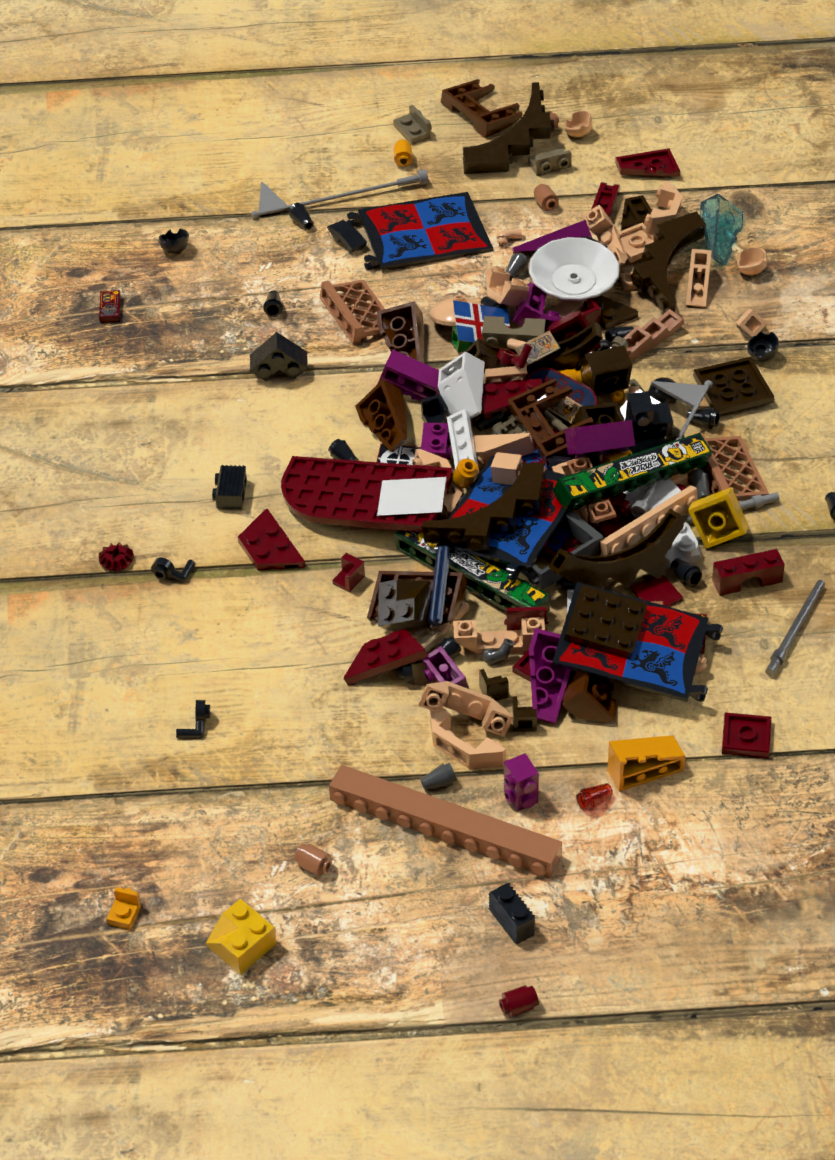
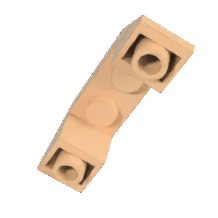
[644,180,683,234]
[584,205,628,267]
[485,266,530,306]
[412,449,464,520]
[453,617,545,655]
[418,681,514,737]
[430,708,506,769]

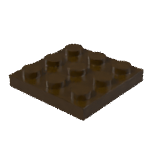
[693,357,774,415]
[564,585,647,659]

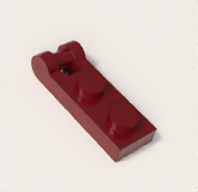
[591,182,620,218]

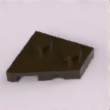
[621,195,652,231]
[584,295,638,330]

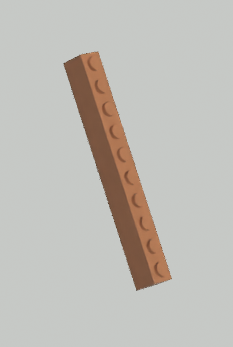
[329,765,562,878]

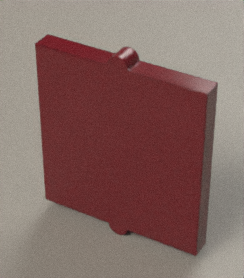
[631,574,683,607]
[504,607,549,631]

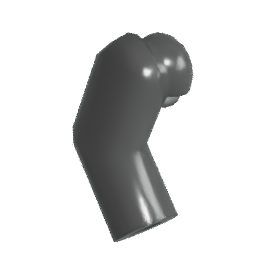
[482,638,515,665]

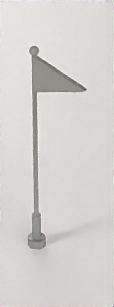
[251,169,429,218]
[630,380,713,518]

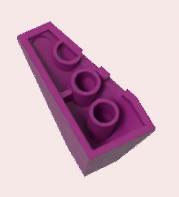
[512,219,592,253]
[529,628,573,724]

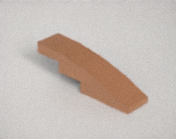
[624,309,685,360]

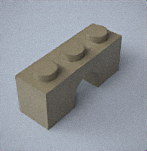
[482,316,545,348]

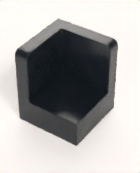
[421,394,448,423]

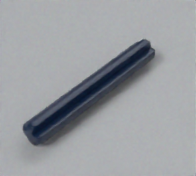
[429,546,450,625]

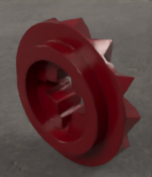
[99,542,134,571]

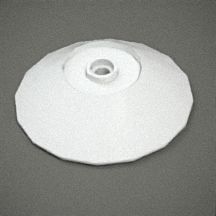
[529,237,619,301]

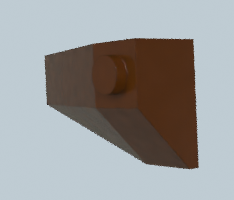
[377,301,424,363]
[355,380,407,452]
[563,671,617,723]

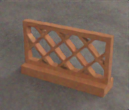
[320,279,385,345]
[700,433,769,501]

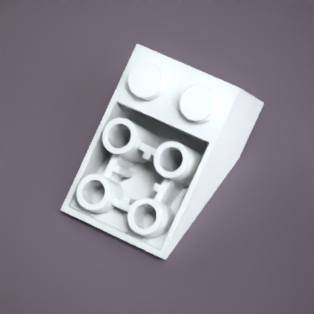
[438,352,485,420]

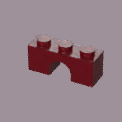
[712,549,785,596]

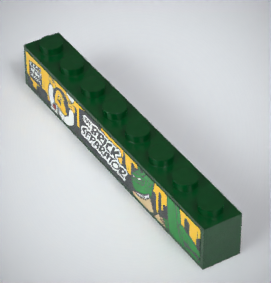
[552,433,713,511]
[395,530,550,612]

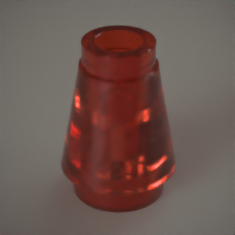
[576,783,613,811]

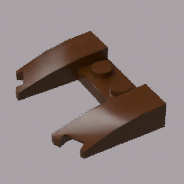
[441,79,523,137]
[508,378,593,466]
[367,571,467,631]

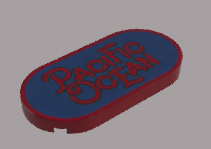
[526,367,598,426]

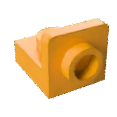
[106,887,141,930]

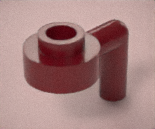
[497,343,532,368]

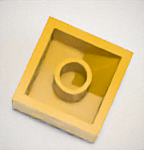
[688,487,749,549]
[206,899,277,975]

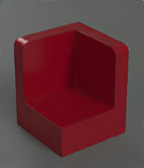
[582,298,601,325]
[332,553,365,593]

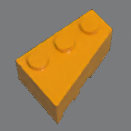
[607,735,685,792]

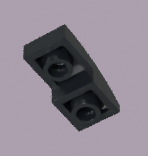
[327,220,367,253]

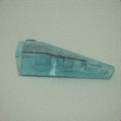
[700,193,744,266]

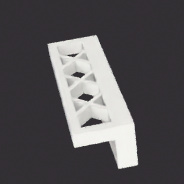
[447,409,479,491]

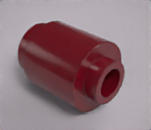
[499,985,539,1018]

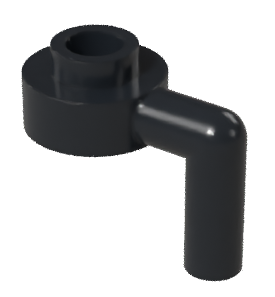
[151,557,196,582]
[397,659,423,683]
[176,700,210,738]

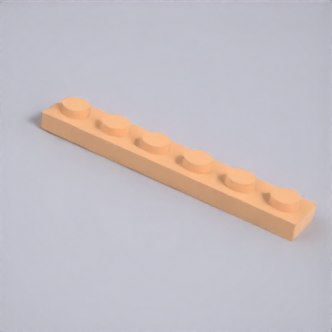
[600,485,698,556]

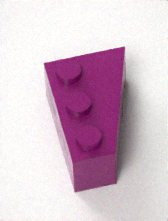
[378,349,440,401]
[564,420,635,458]

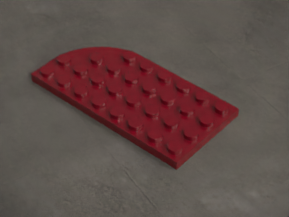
[281,456,454,532]

